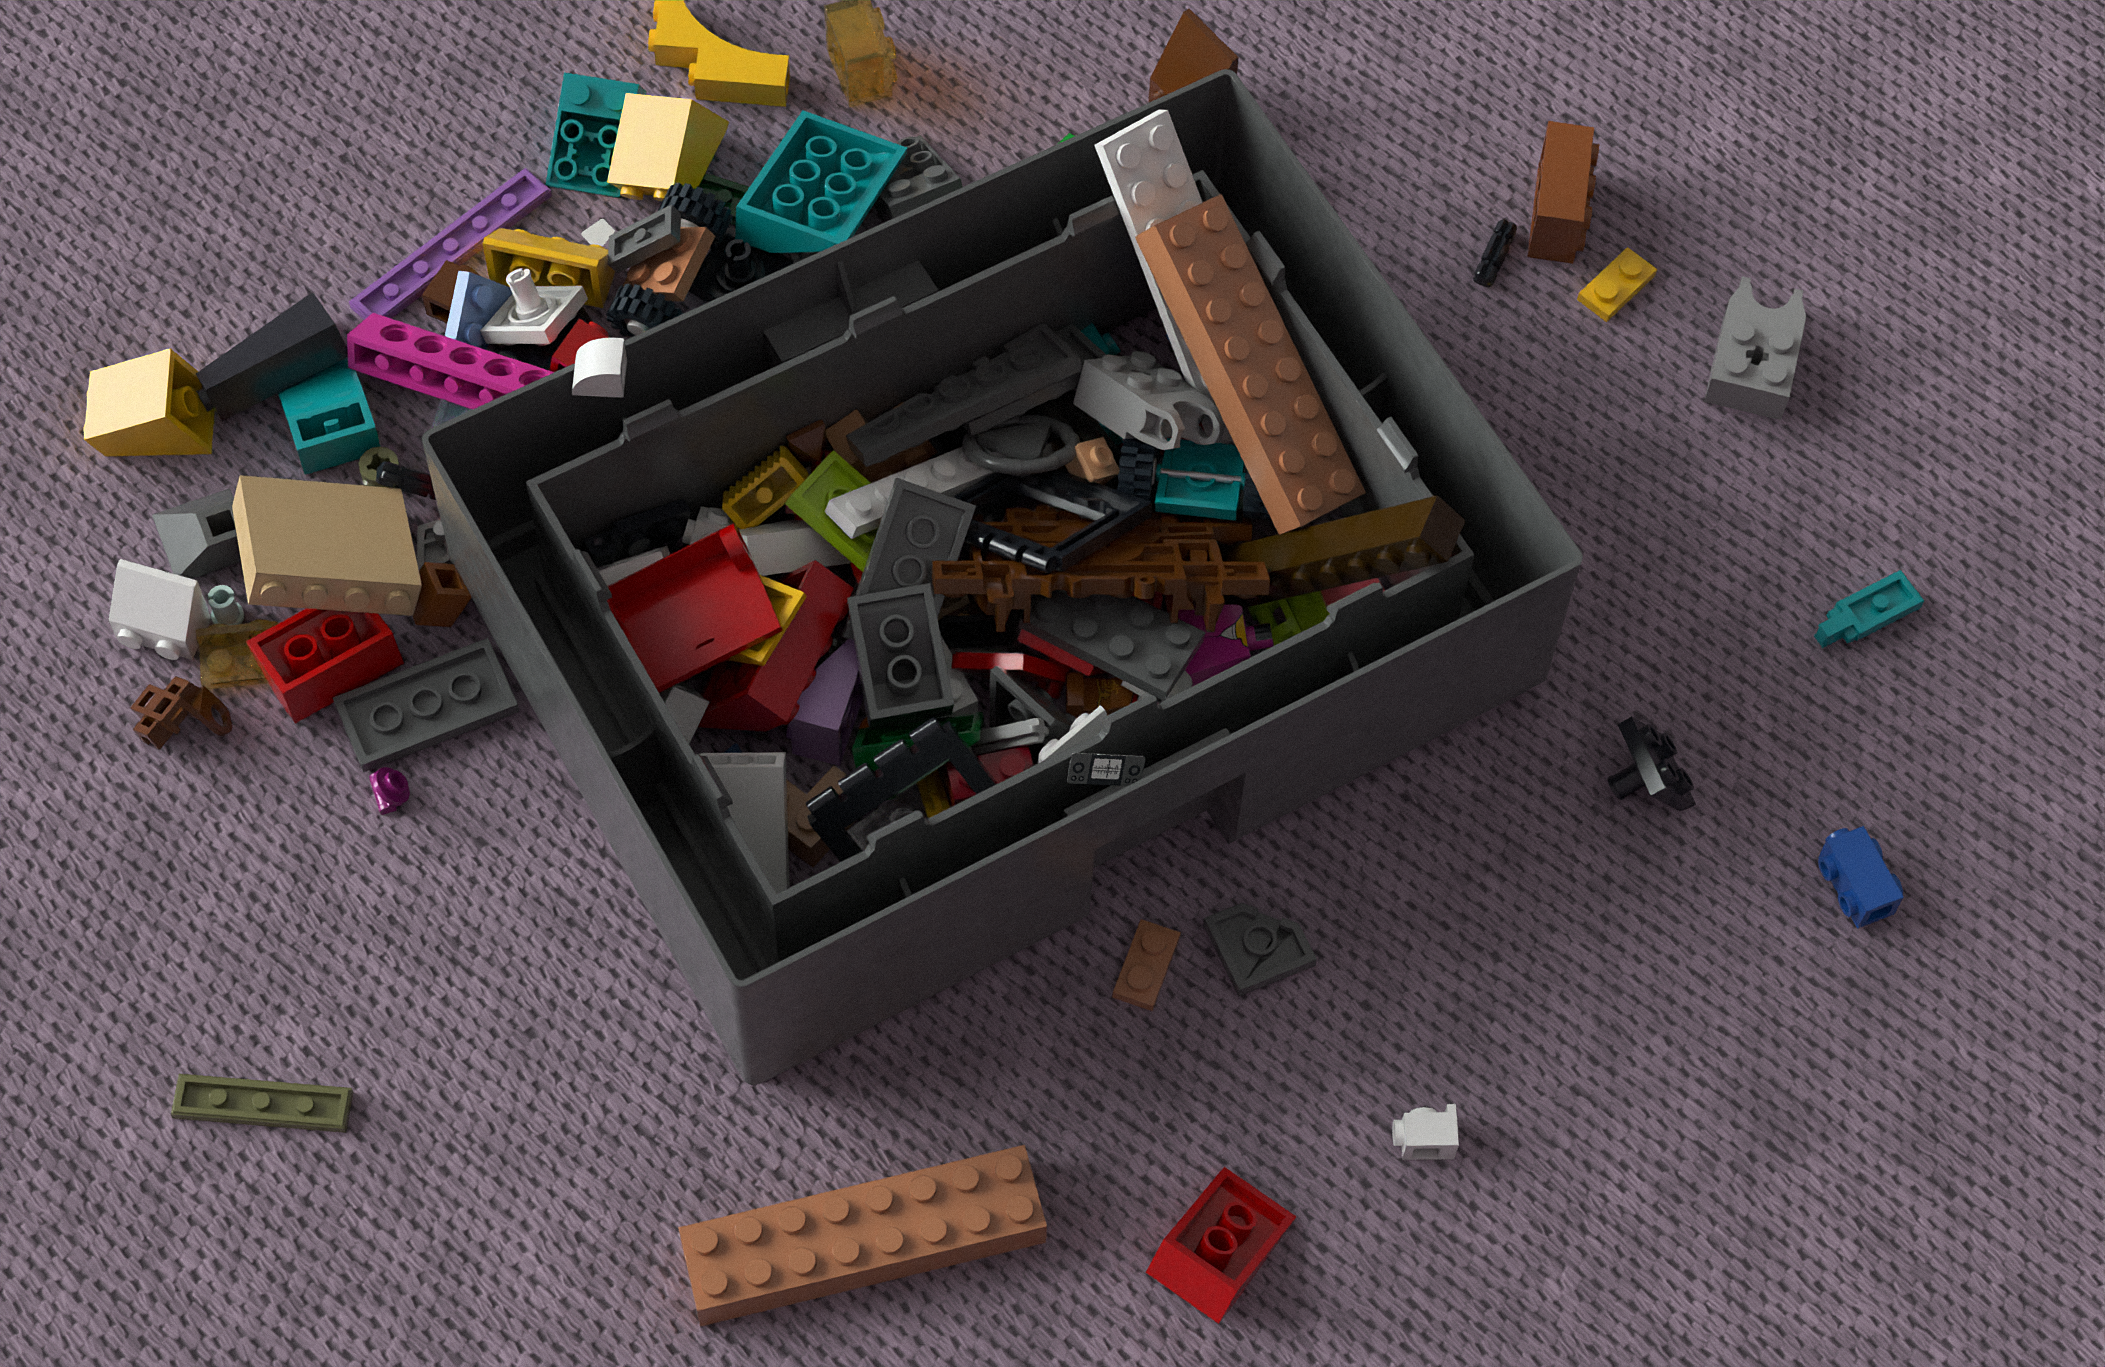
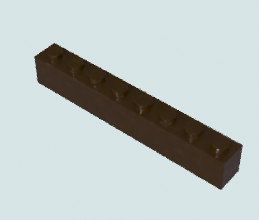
[1219,495,1465,608]

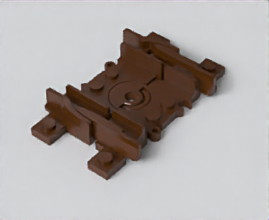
[932,504,1270,632]

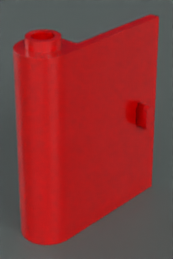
[607,523,783,693]

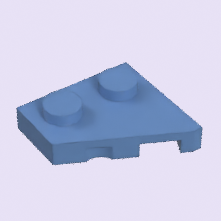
[445,271,513,350]

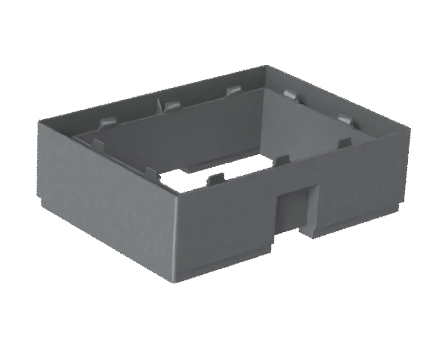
[422,69,1583,1085]

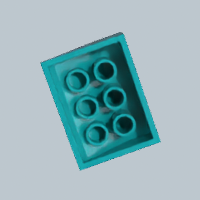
[735,110,907,253]

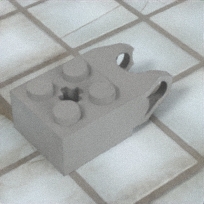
[1704,276,1806,420]
[1073,351,1226,450]

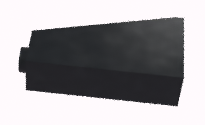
[196,293,348,422]

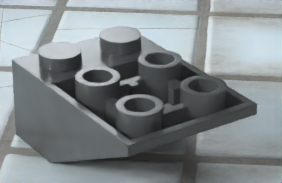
[874,135,963,223]

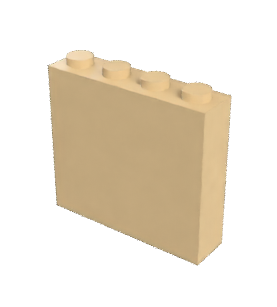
[232,475,422,616]

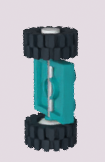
[1117,438,1272,521]

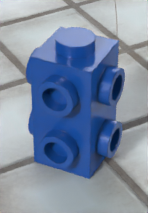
[1818,826,1904,929]

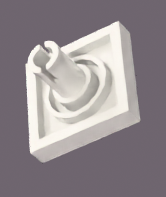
[480,268,588,346]

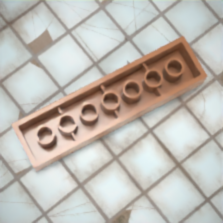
[1135,194,1366,534]
[678,1145,1047,1327]

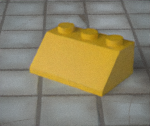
[482,228,615,308]

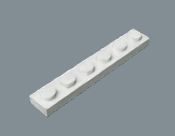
[824,443,1005,539]

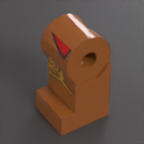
[1066,672,1139,719]

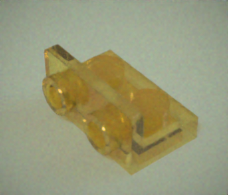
[196,619,279,690]

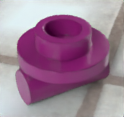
[369,767,410,815]

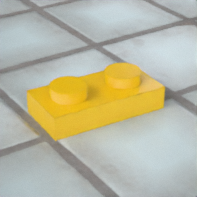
[1577,247,1657,322]

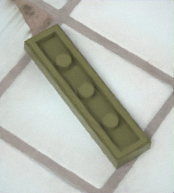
[171,1074,353,1133]

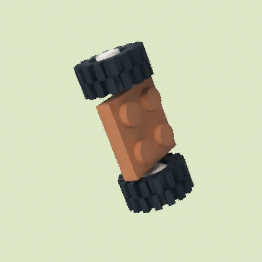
[606,183,733,337]

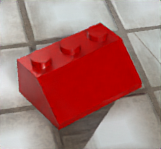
[246,608,404,723]

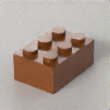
[1527,121,1600,264]

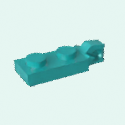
[1814,570,1924,648]

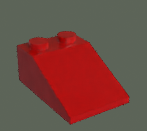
[1146,1167,1296,1324]

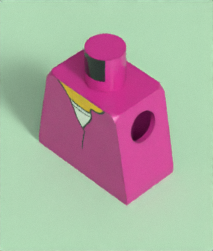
[1178,605,1274,687]

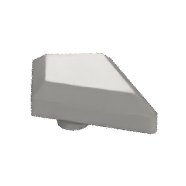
[417,519,451,570]

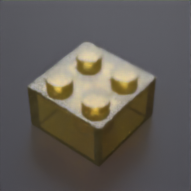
[824,0,897,108]

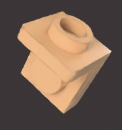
[1065,437,1120,485]

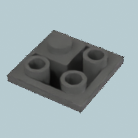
[152,488,241,579]

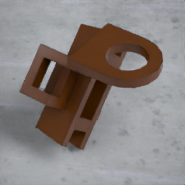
[130,676,232,750]

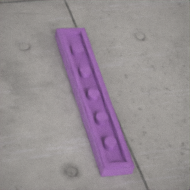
[349,168,552,320]

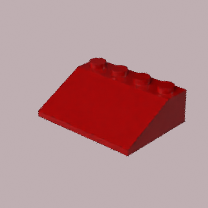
[698,560,854,732]

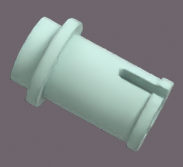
[208,585,244,631]

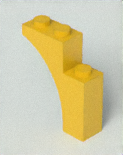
[648,0,790,107]

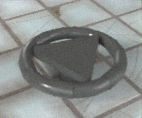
[962,413,1080,477]

